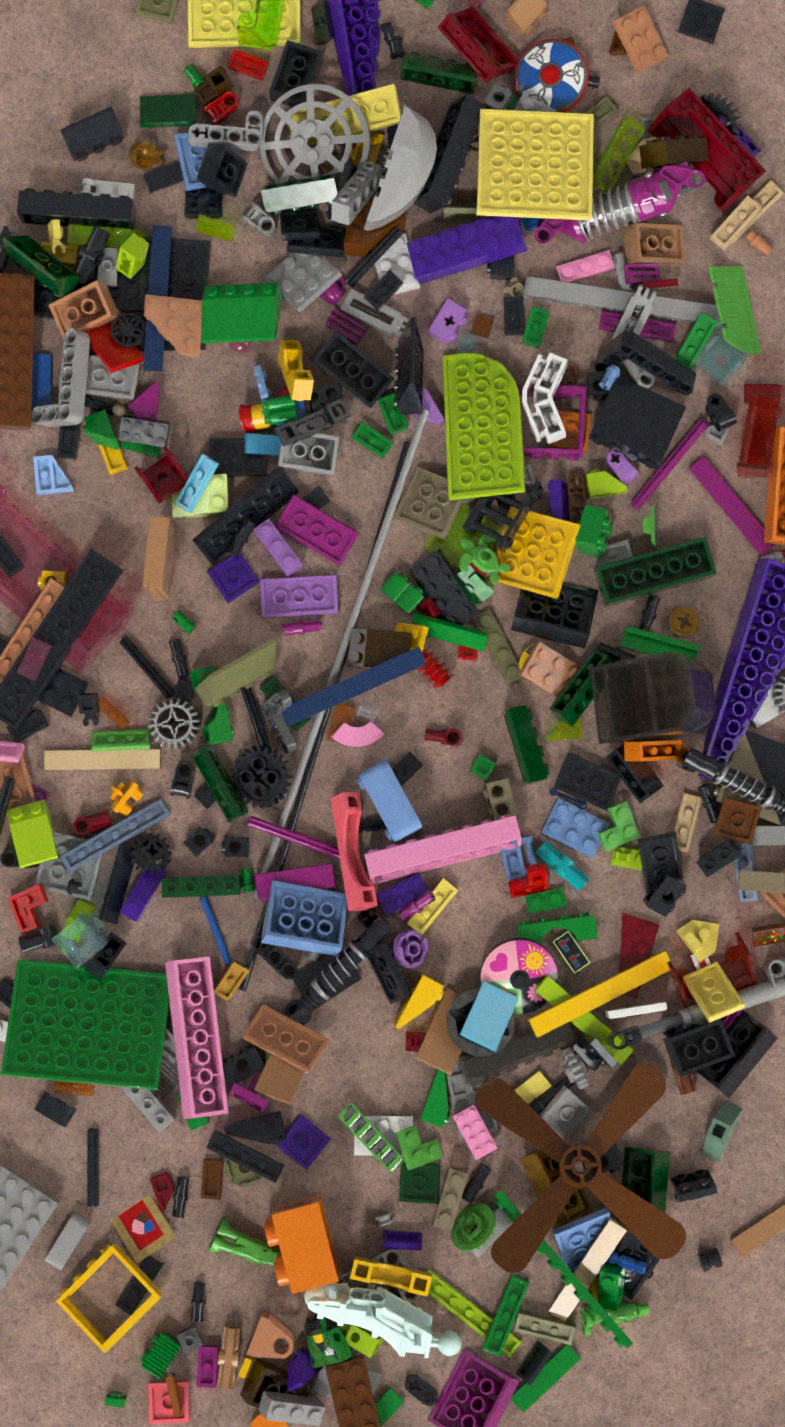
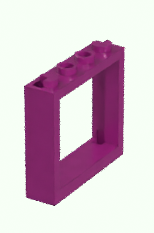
[516,384,586,461]

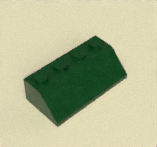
[401,52,478,94]
[2,235,80,298]
[503,705,550,786]
[619,1147,670,1225]

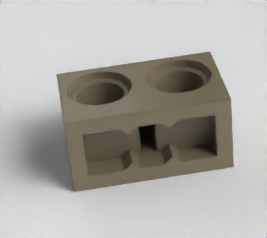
[483,778,518,821]

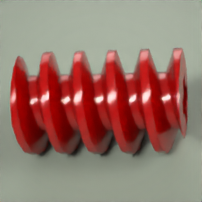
[418,647,454,688]

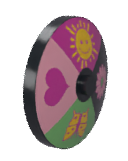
[480,938,558,1014]

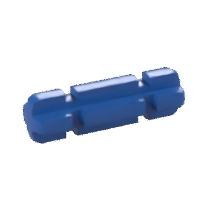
[608,1252,647,1274]

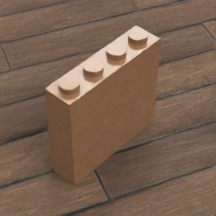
[142,516,176,601]

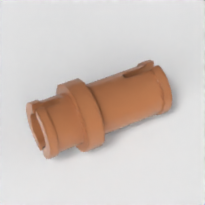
[745,229,774,257]

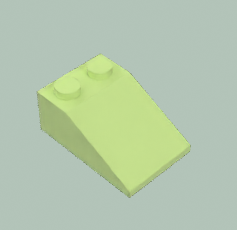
[172,474,229,518]

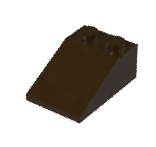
[348,629,412,670]
[240,1358,314,1408]

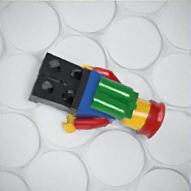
[238,383,347,433]

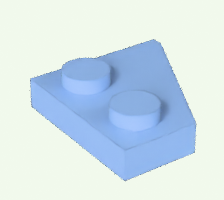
[253,365,272,402]
[33,455,74,495]

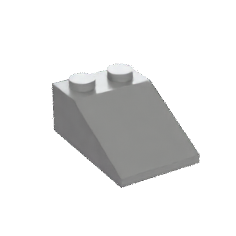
[278,433,339,476]

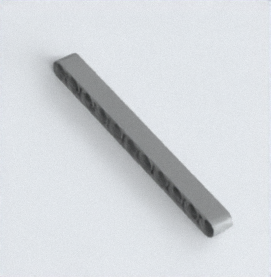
[522,277,725,329]

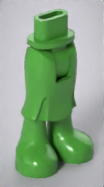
[208,1216,280,1267]
[580,1302,649,1336]

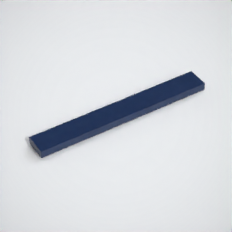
[143,225,172,371]
[281,647,427,727]

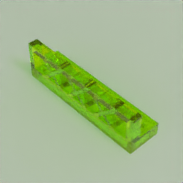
[593,116,645,192]
[67,224,146,248]

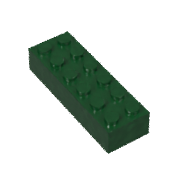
[594,537,717,607]

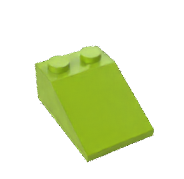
[7,800,58,868]

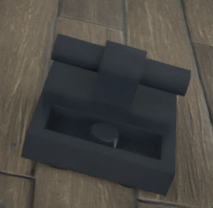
[670,1169,718,1202]

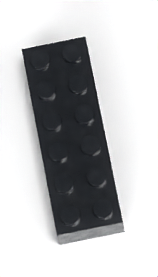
[413,94,486,213]
[17,188,136,232]

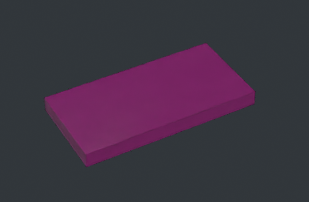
[275,494,359,566]

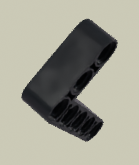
[595,331,696,395]

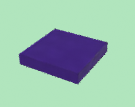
[207,553,260,603]
[277,1114,331,1170]

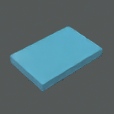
[459,981,519,1051]

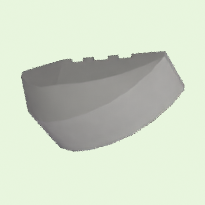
[364,107,437,231]

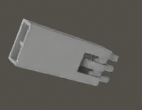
[610,284,657,341]
[340,289,410,337]

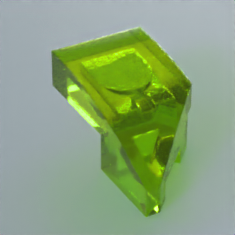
[547,719,583,742]

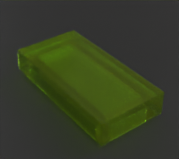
[197,215,235,242]

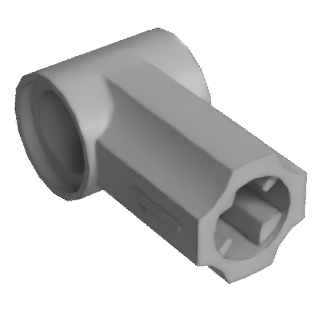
[623,359,655,390]

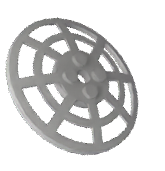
[260,84,371,184]

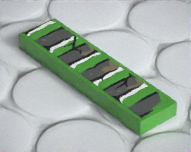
[338,1102,405,1173]

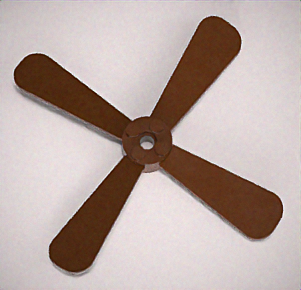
[476,1063,686,1273]

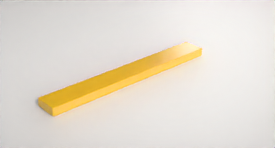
[528,950,674,1037]

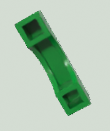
[190,665,234,747]
[517,912,598,944]

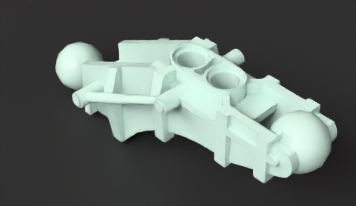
[304,1283,462,1358]

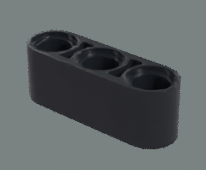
[250,934,298,979]

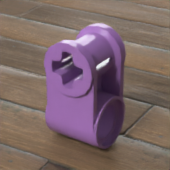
[605,451,639,485]

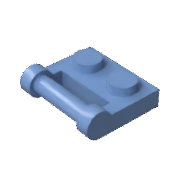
[501,836,537,881]

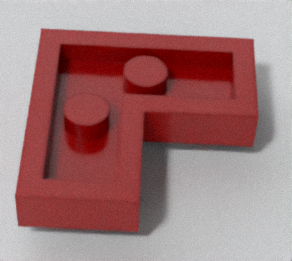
[508,863,549,899]
[8,883,49,934]

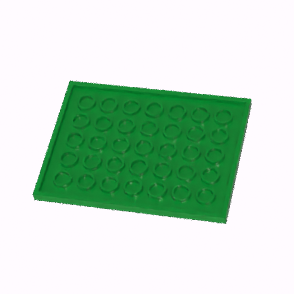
[1,960,170,1090]

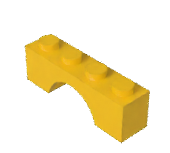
[278,340,314,401]
[350,1256,432,1297]

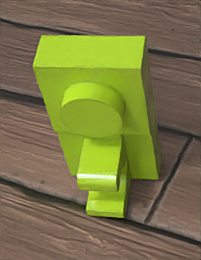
[610,847,642,871]

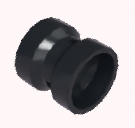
[697,1247,723,1272]

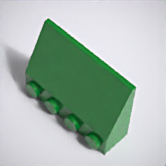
[201,282,283,343]

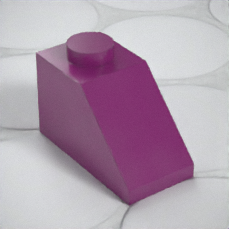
[128,381,160,419]

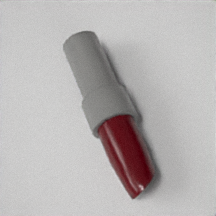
[760,550,785,561]

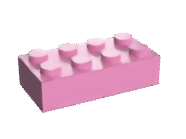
[452,1104,498,1160]

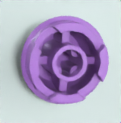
[389,929,428,969]

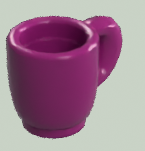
[320,276,346,306]

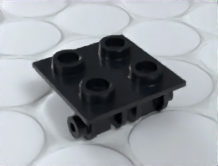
[184,187,223,220]

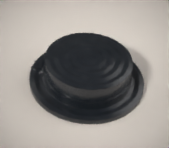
[447,988,514,1057]

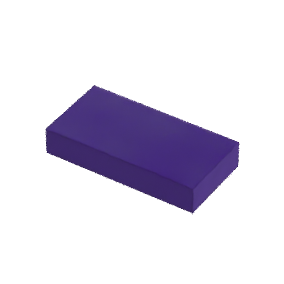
[382,1230,422,1251]

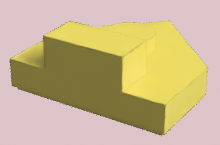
[677,920,720,963]

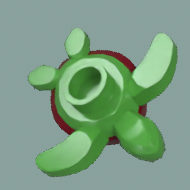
[459,534,511,585]

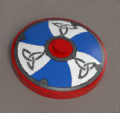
[514,38,589,113]

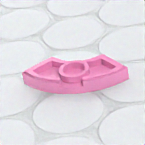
[331,721,384,747]

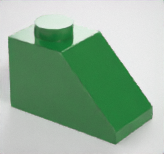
[83,410,120,450]

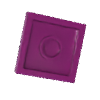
[229,1074,269,1113]

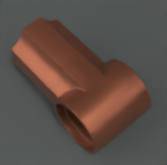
[670,1062,697,1095]

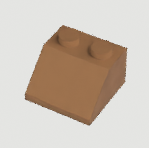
[505,0,547,38]

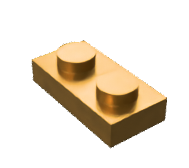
[213,959,250,1002]

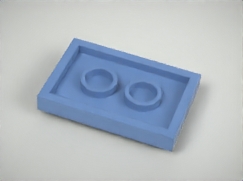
[541,798,610,858]

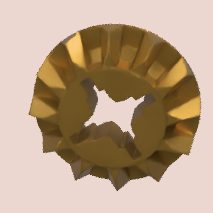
[669,606,700,637]

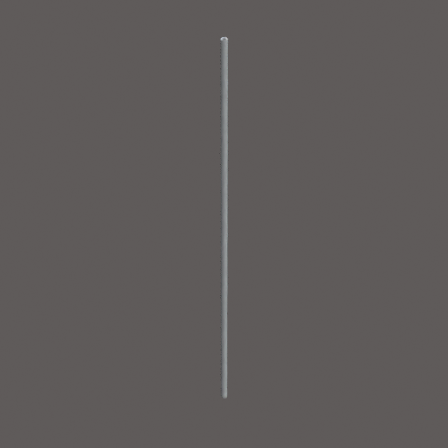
[253,409,430,899]

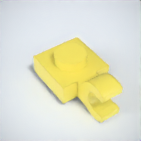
[48,220,66,255]

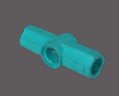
[535,841,589,891]

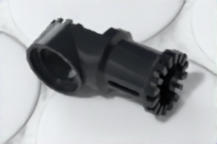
[381,22,405,60]

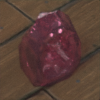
[229,341,252,354]

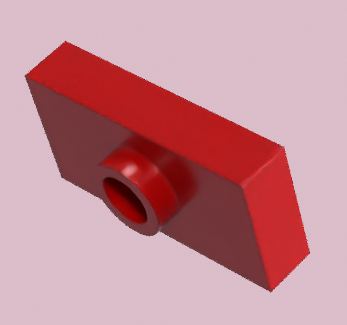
[227,49,269,81]

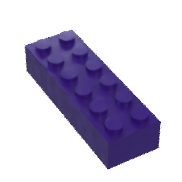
[406,216,528,284]

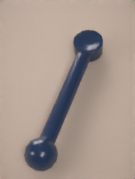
[549,788,587,809]

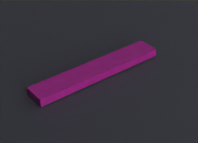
[689,457,776,556]

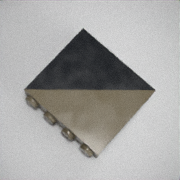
[713,730,785,826]

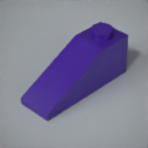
[120,868,167,922]

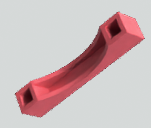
[331,792,377,911]

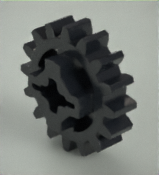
[129,833,172,875]

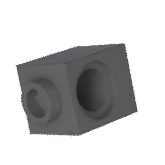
[484,83,512,110]
[177,1324,204,1354]

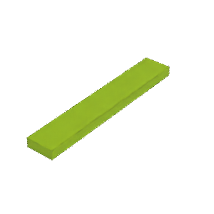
[535,975,634,1065]
[426,1268,522,1357]

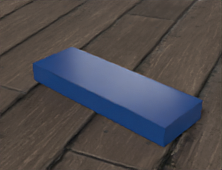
[31,354,52,410]

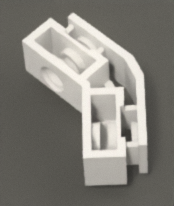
[522,353,568,444]

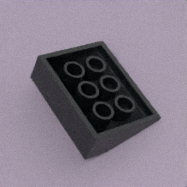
[394,317,424,415]
[511,582,598,649]

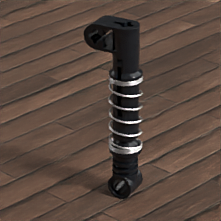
[675,746,785,817]
[285,907,393,1025]

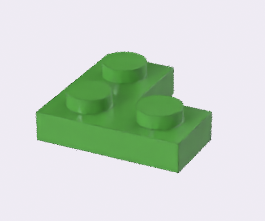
[597,801,640,851]
[396,1126,443,1170]

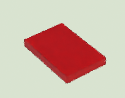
[85,322,144,373]

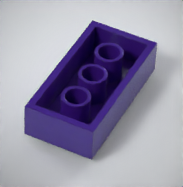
[548,479,569,522]
[376,873,428,916]

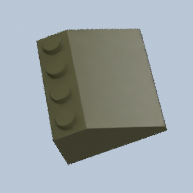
[195,638,276,708]

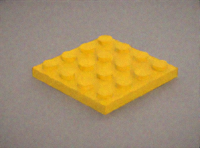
[487,506,581,599]

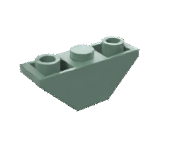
[702,1101,744,1163]

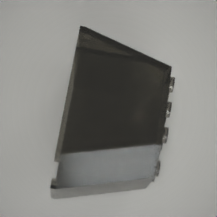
[590,652,717,744]

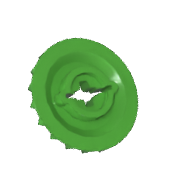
[451,1204,497,1252]

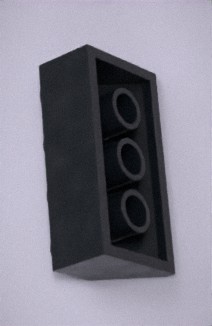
[696,1010,778,1098]

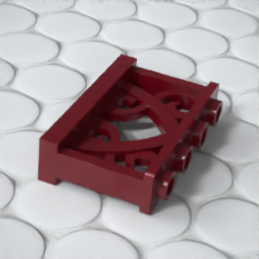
[438,6,519,83]

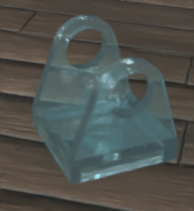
[695,334,748,388]
[51,914,107,969]

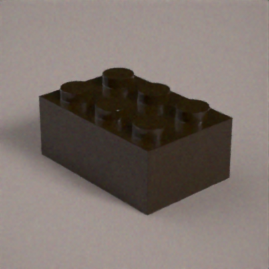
[639,134,709,169]

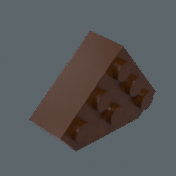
[344,197,407,257]

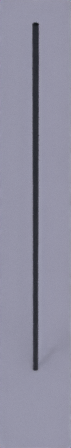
[239,442,410,991]

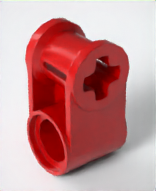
[203,92,239,125]

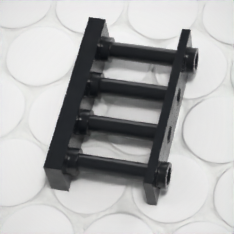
[462,481,543,553]

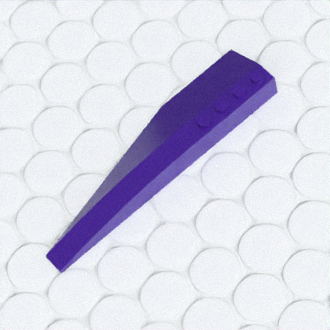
[327,0,381,96]
[698,558,785,780]

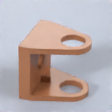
[247,1311,295,1358]

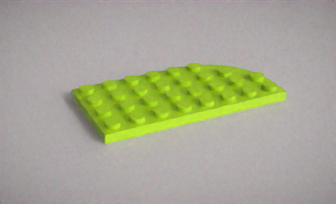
[442,353,526,500]

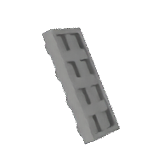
[446,1055,498,1138]

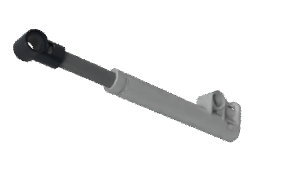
[607,956,785,1050]

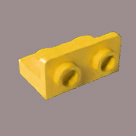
[349,131,384,167]

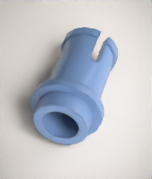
[599,365,620,390]

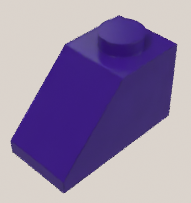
[288,1348,324,1392]

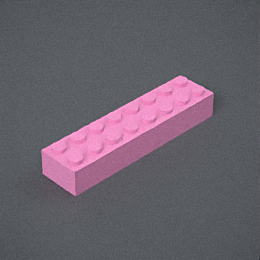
[364,815,521,885]
[165,956,228,1119]

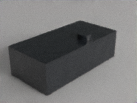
[309,330,394,408]

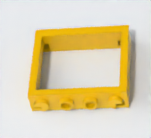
[56,1243,164,1354]

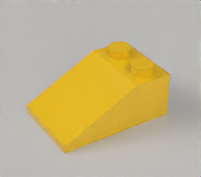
[394,973,445,1029]

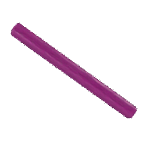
[630,419,708,510]
[247,816,340,860]

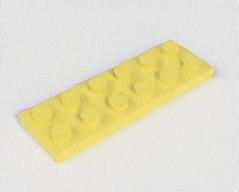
[290,84,401,147]

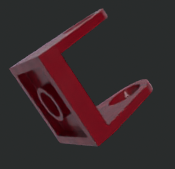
[134,446,188,504]

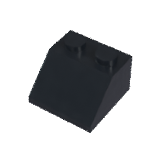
[196,144,248,197]

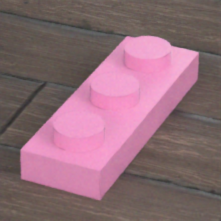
[556,250,615,283]

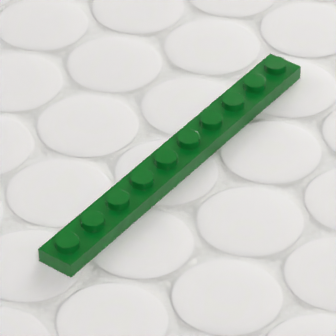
[494,1190,633,1349]

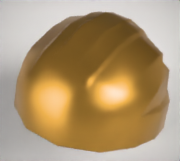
[129,141,166,170]

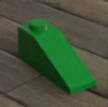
[420,1069,451,1128]

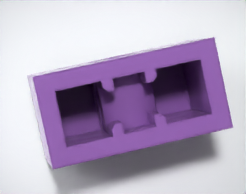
[428,299,468,345]

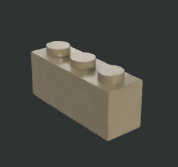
[432,1166,468,1231]

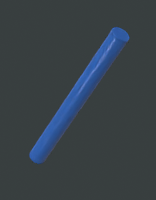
[200,897,232,968]

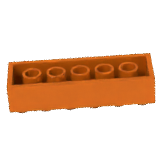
[763,426,785,546]

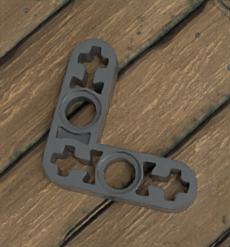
[261,690,297,754]

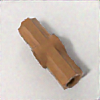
[217,1326,241,1389]

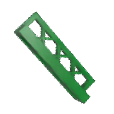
[620,626,701,667]

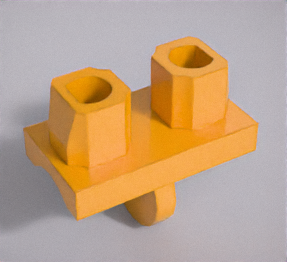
[110,780,144,816]

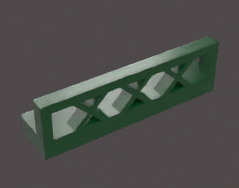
[192,746,249,823]

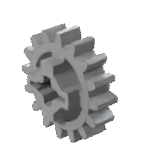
[560,1048,588,1090]

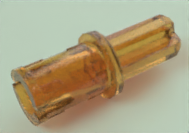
[99,697,130,730]
[55,1081,95,1096]

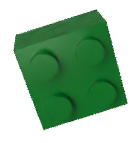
[575,505,613,558]

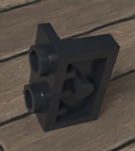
[571,1032,617,1071]

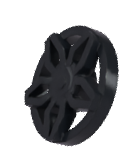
[111,313,146,348]

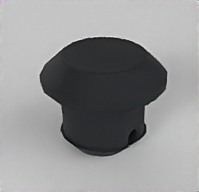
[67,878,82,895]

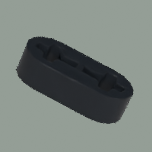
[405,1374,438,1406]

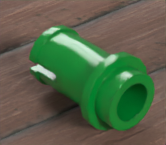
[183,64,205,88]
[172,610,196,634]
[239,868,255,893]

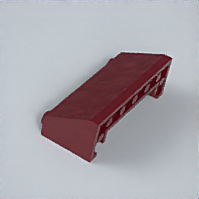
[647,88,766,212]

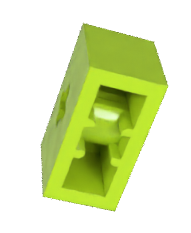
[116,233,149,279]

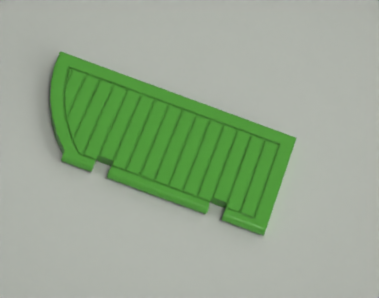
[709,266,762,355]

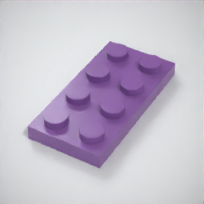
[260,575,338,618]

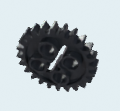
[698,93,741,138]
[231,745,292,808]

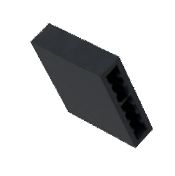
[588,376,686,470]

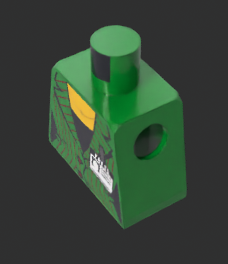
[307,1318,352,1368]

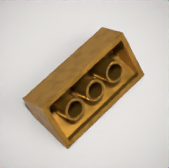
[520,1149,593,1229]

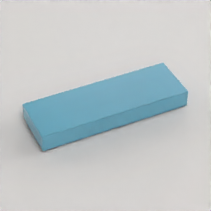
[175,453,219,513]

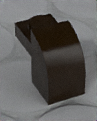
[194,66,234,107]

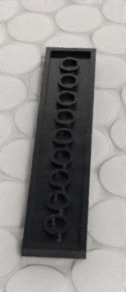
[0,549,124,731]

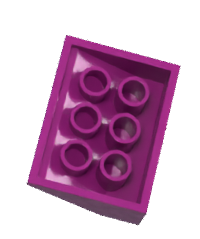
[428,1349,520,1427]

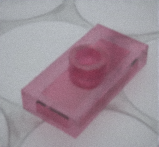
[17,637,52,681]

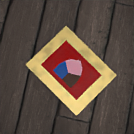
[110,1194,176,1263]

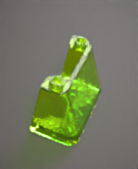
[237,0,285,50]

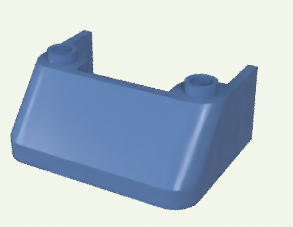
[357,759,422,843]

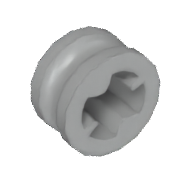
[374,1212,394,1227]

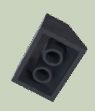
[60,106,125,161]

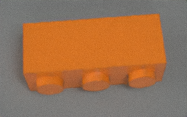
[624,740,683,761]

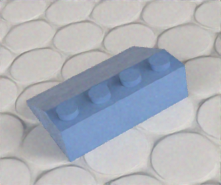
[261,880,347,956]

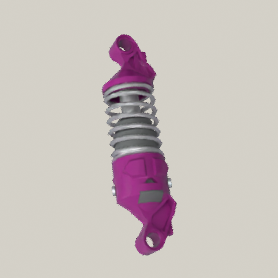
[535,162,706,244]

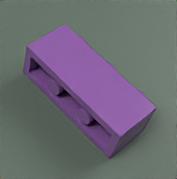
[253,519,303,578]

